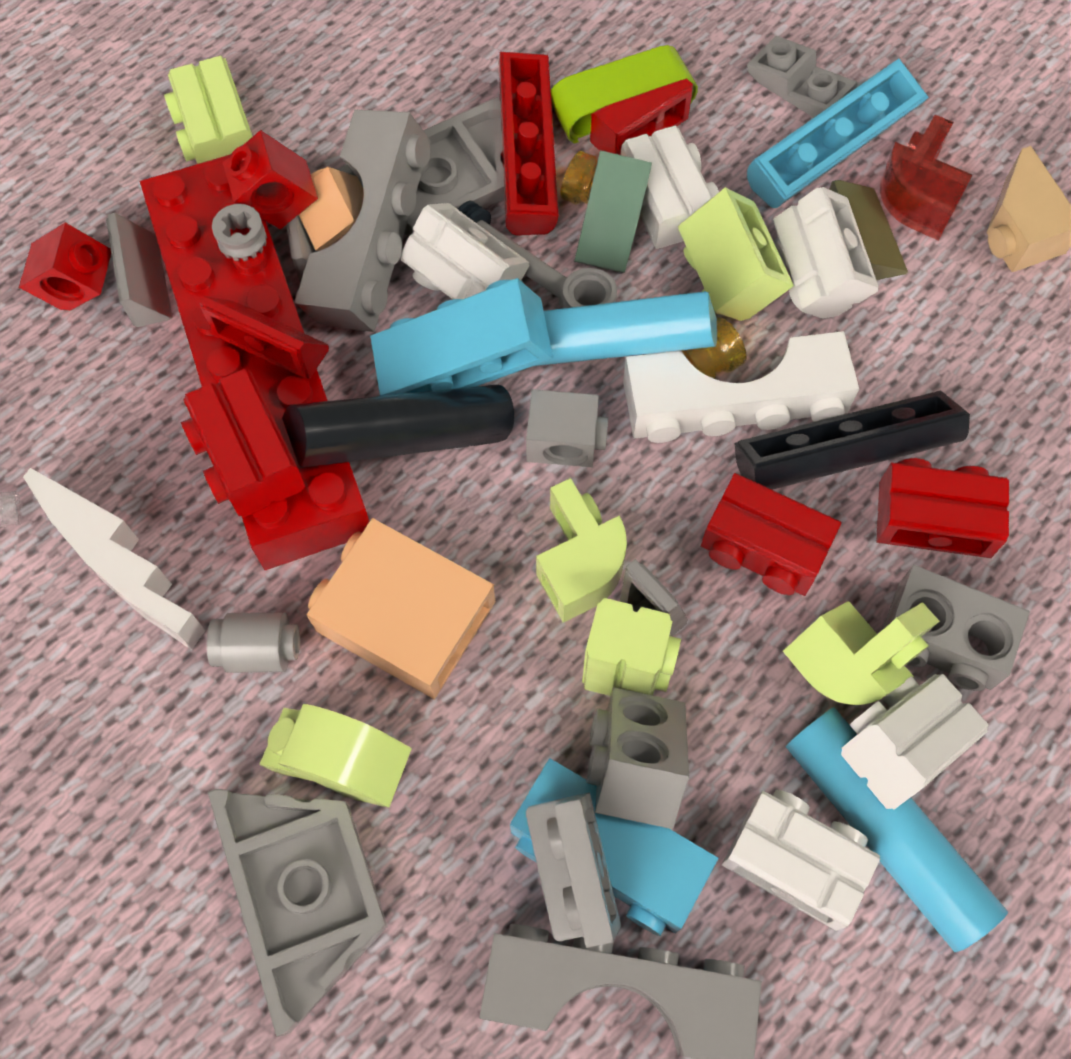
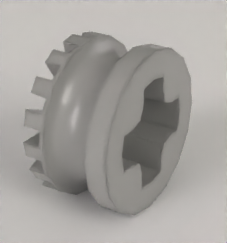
[212,204,267,261]

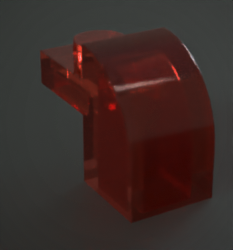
[880,114,973,241]

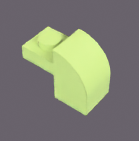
[536,478,627,623]
[783,601,940,705]
[259,704,412,807]

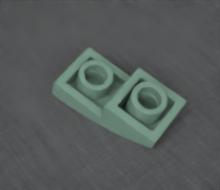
[574,150,652,273]

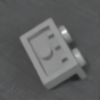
[526,792,621,948]

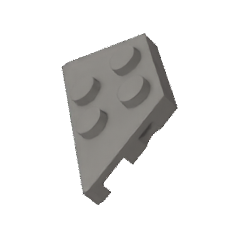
[337,97,504,236]
[208,789,388,1037]

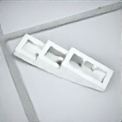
[23,468,206,650]

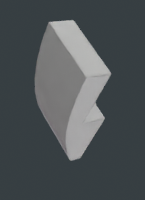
[747,36,857,118]

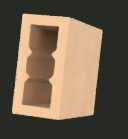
[307,518,496,700]

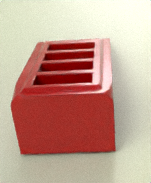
[590,78,693,155]

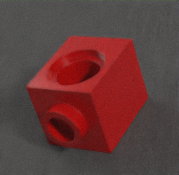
[223,130,318,230]
[18,222,112,311]

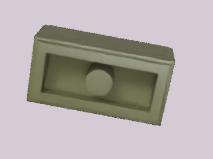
[829,180,908,280]

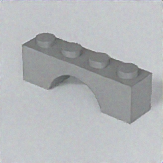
[294,109,431,332]
[479,924,762,1059]

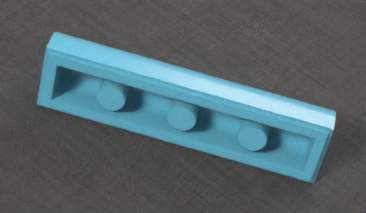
[747,58,929,208]
[532,291,717,367]
[786,707,1008,952]

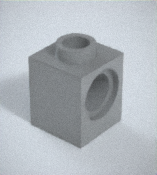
[526,389,608,468]

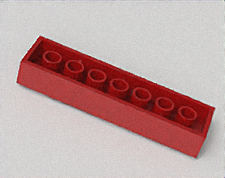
[139,154,370,570]

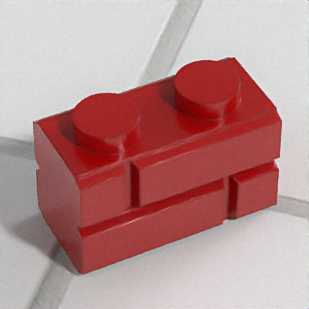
[181,369,306,517]
[876,458,1009,558]
[700,473,842,596]

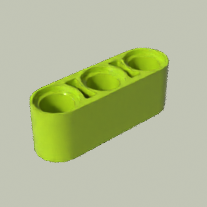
[551,45,698,144]

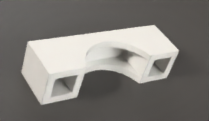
[623,331,859,443]

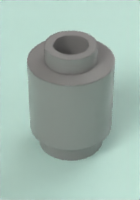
[207,612,300,673]

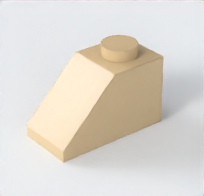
[987,146,1071,272]

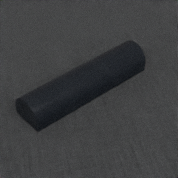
[282,384,514,468]
[734,390,970,490]

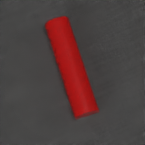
[498,52,559,236]

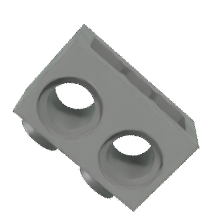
[882,564,1030,691]
[586,687,689,829]

